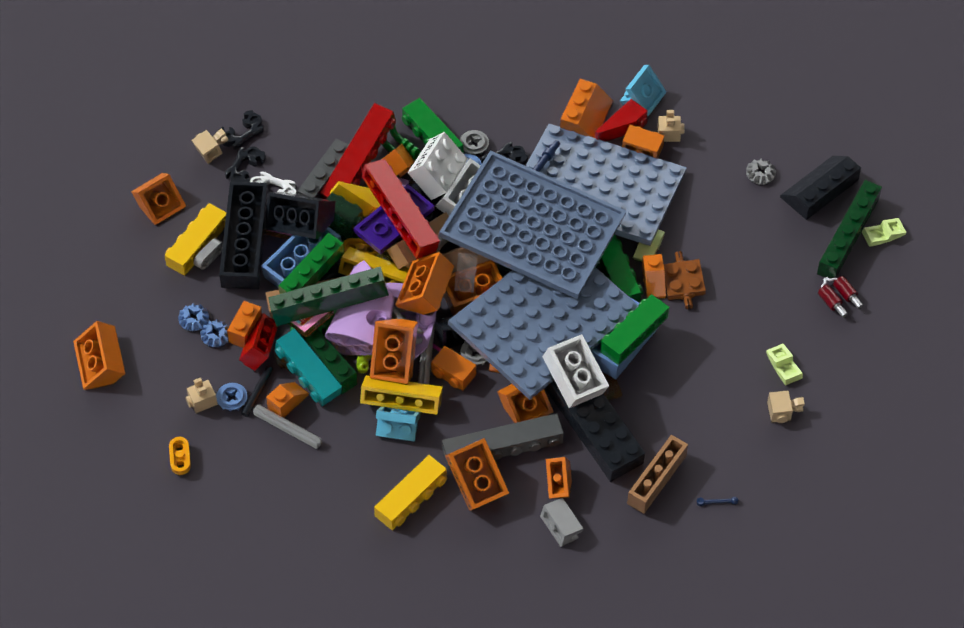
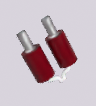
[818,276,863,318]

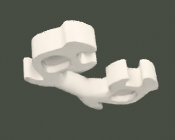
[250,172,296,194]

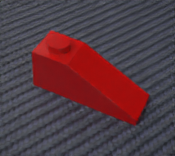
[595,99,648,141]
[239,313,278,371]

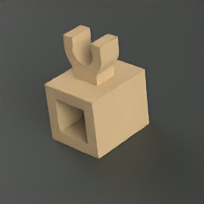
[657,110,684,142]
[192,128,229,163]
[185,377,218,413]
[767,391,805,423]

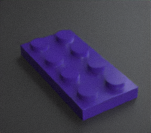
[354,184,434,255]

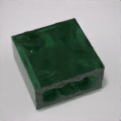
[326,193,364,241]

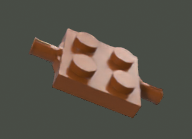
[663,251,706,309]

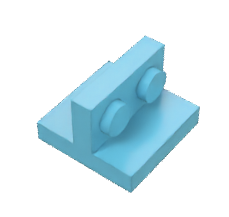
[620,65,667,116]
[376,406,421,441]

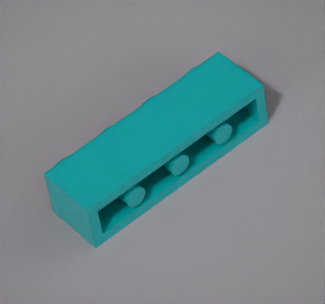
[275,328,342,407]

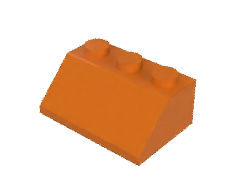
[560,79,613,138]
[395,252,454,315]
[370,319,418,384]
[73,321,125,390]

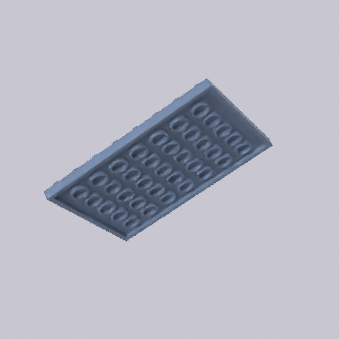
[526,124,687,246]
[439,150,626,299]
[448,267,638,400]

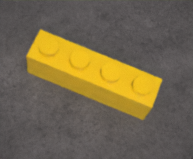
[165,203,226,276]
[338,247,409,283]
[360,375,443,415]
[374,455,447,530]

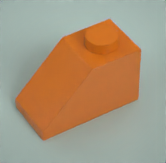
[642,254,666,299]
[266,382,309,418]
[546,457,572,499]

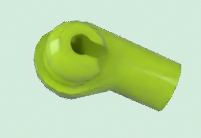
[356,355,372,373]

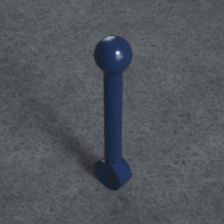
[697,497,739,506]

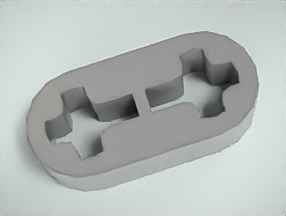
[193,238,223,270]

